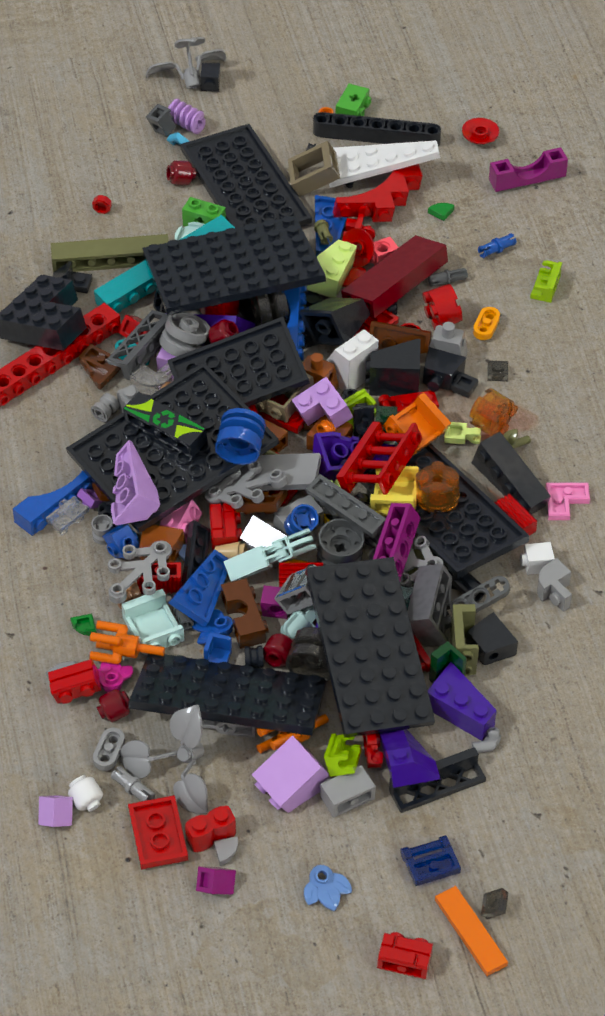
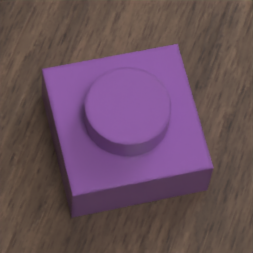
[76,489,104,509]

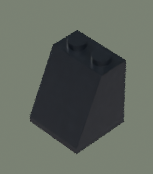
[299,297,371,345]
[365,339,421,396]

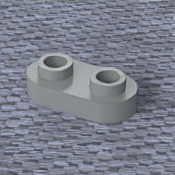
[93,728,125,771]

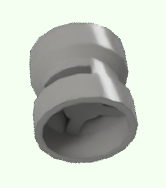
[91,393,120,422]
[91,514,113,545]

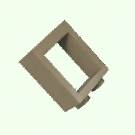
[287,141,340,197]
[254,374,314,423]

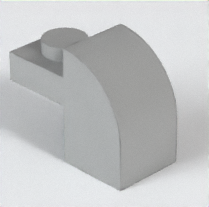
[537,558,572,612]

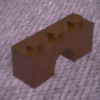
[221,578,269,649]

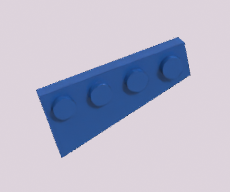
[168,549,228,627]

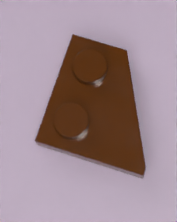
[79,344,122,390]

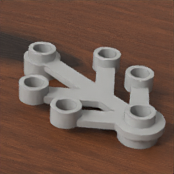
[205,461,288,509]
[368,536,444,588]
[108,541,172,604]

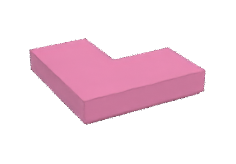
[545,483,590,520]

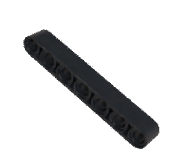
[313,112,441,147]

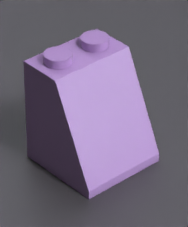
[252,735,334,813]

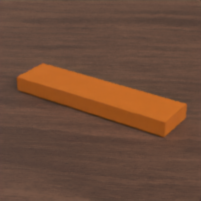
[435,886,508,977]

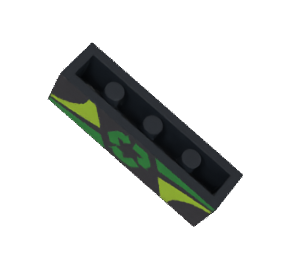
[123,392,208,458]

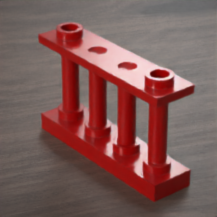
[336,422,422,495]

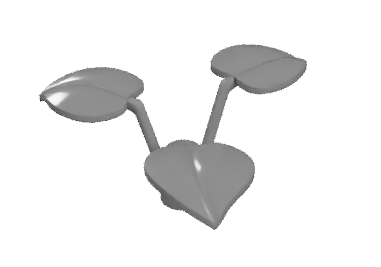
[146,37,226,89]
[120,705,208,814]

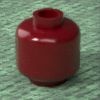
[166,160,196,186]
[208,319,239,343]
[263,633,295,667]
[97,688,130,723]

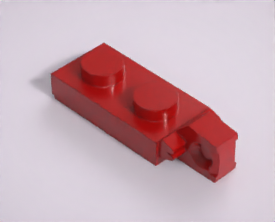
[362,733,383,768]

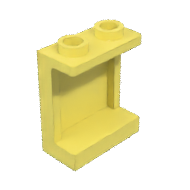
[370,466,420,516]

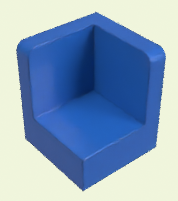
[204,632,232,663]

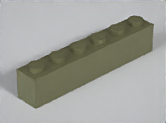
[51,234,169,273]

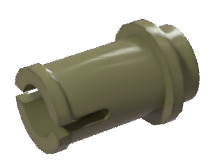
[314,219,333,245]

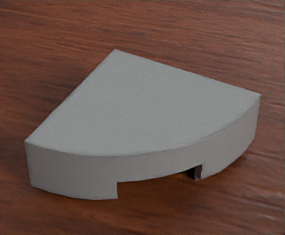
[214,836,238,866]

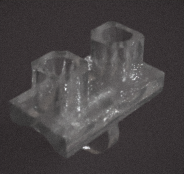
[46,496,89,535]

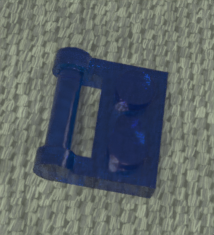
[400,835,461,886]

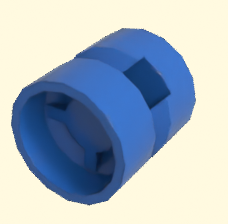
[284,504,319,539]

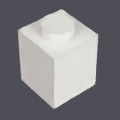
[520,542,555,575]

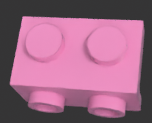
[159,499,202,544]

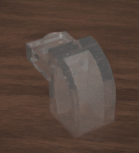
[130,363,175,396]

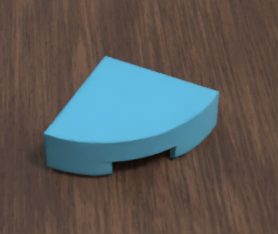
[167,132,189,145]

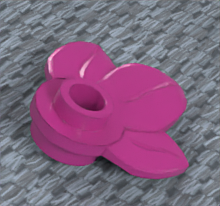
[98,662,133,692]

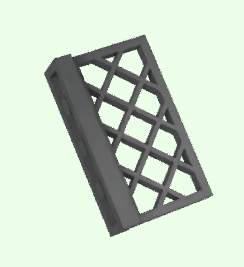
[306,474,386,548]

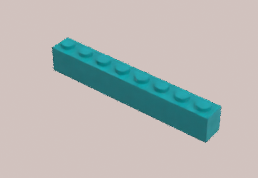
[94,215,235,313]

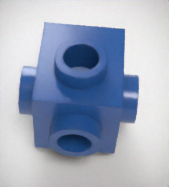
[103,524,140,559]

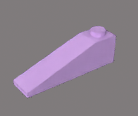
[111,440,160,525]

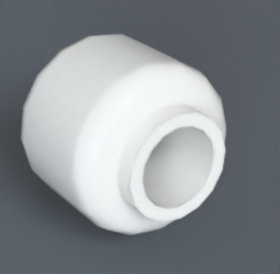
[68,775,103,812]

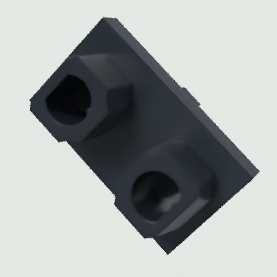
[352,403,375,440]

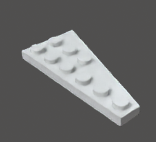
[329,141,441,188]

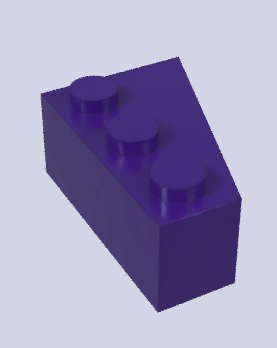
[427,662,497,741]

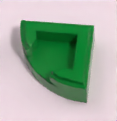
[428,203,455,221]
[70,613,97,636]

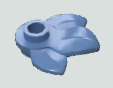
[304,865,352,911]

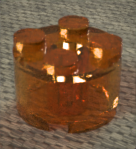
[469,388,518,436]
[416,461,460,512]

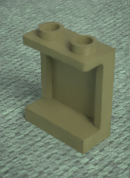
[450,604,479,676]

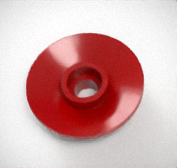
[462,118,499,144]
[342,228,374,267]

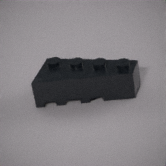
[471,432,551,515]

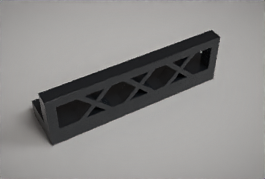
[389,747,486,813]

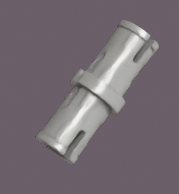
[111,766,155,801]

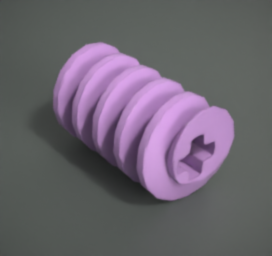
[168,98,206,134]

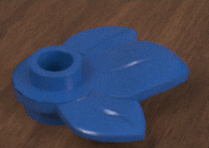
[191,609,234,644]

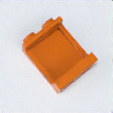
[383,392,451,456]

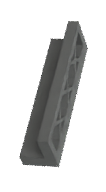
[107,310,169,380]

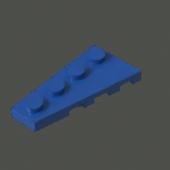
[315,195,348,256]

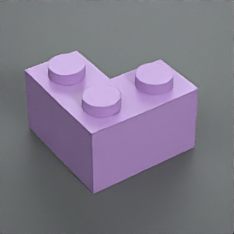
[291,377,353,429]

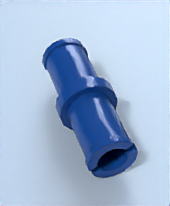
[478,233,516,258]

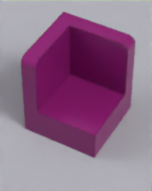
[196,866,236,894]

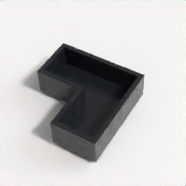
[0,275,87,351]

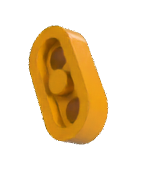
[473,307,500,340]

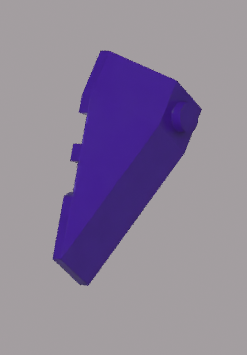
[313,432,395,481]
[379,729,440,788]

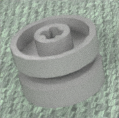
[159,312,210,357]

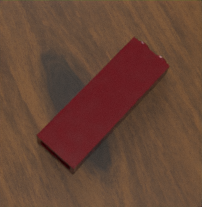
[341,235,448,318]

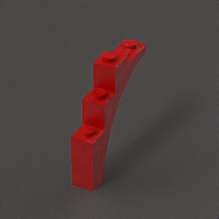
[333,164,423,222]

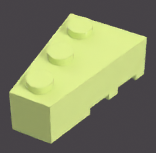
[307,239,357,298]

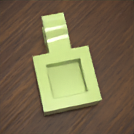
[444,422,481,444]

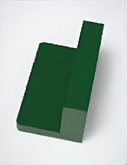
[429,641,467,683]

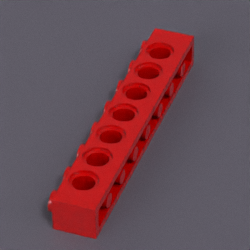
[0,302,121,407]

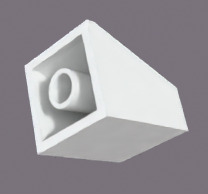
[326,330,379,391]

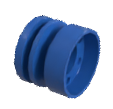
[215,408,266,465]

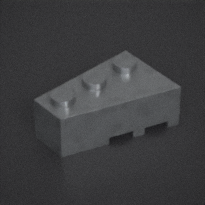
[407,564,452,647]

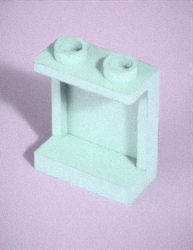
[121,589,184,656]

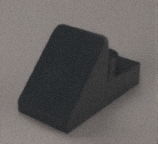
[52,261,93,294]

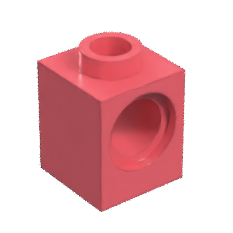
[370,237,398,265]

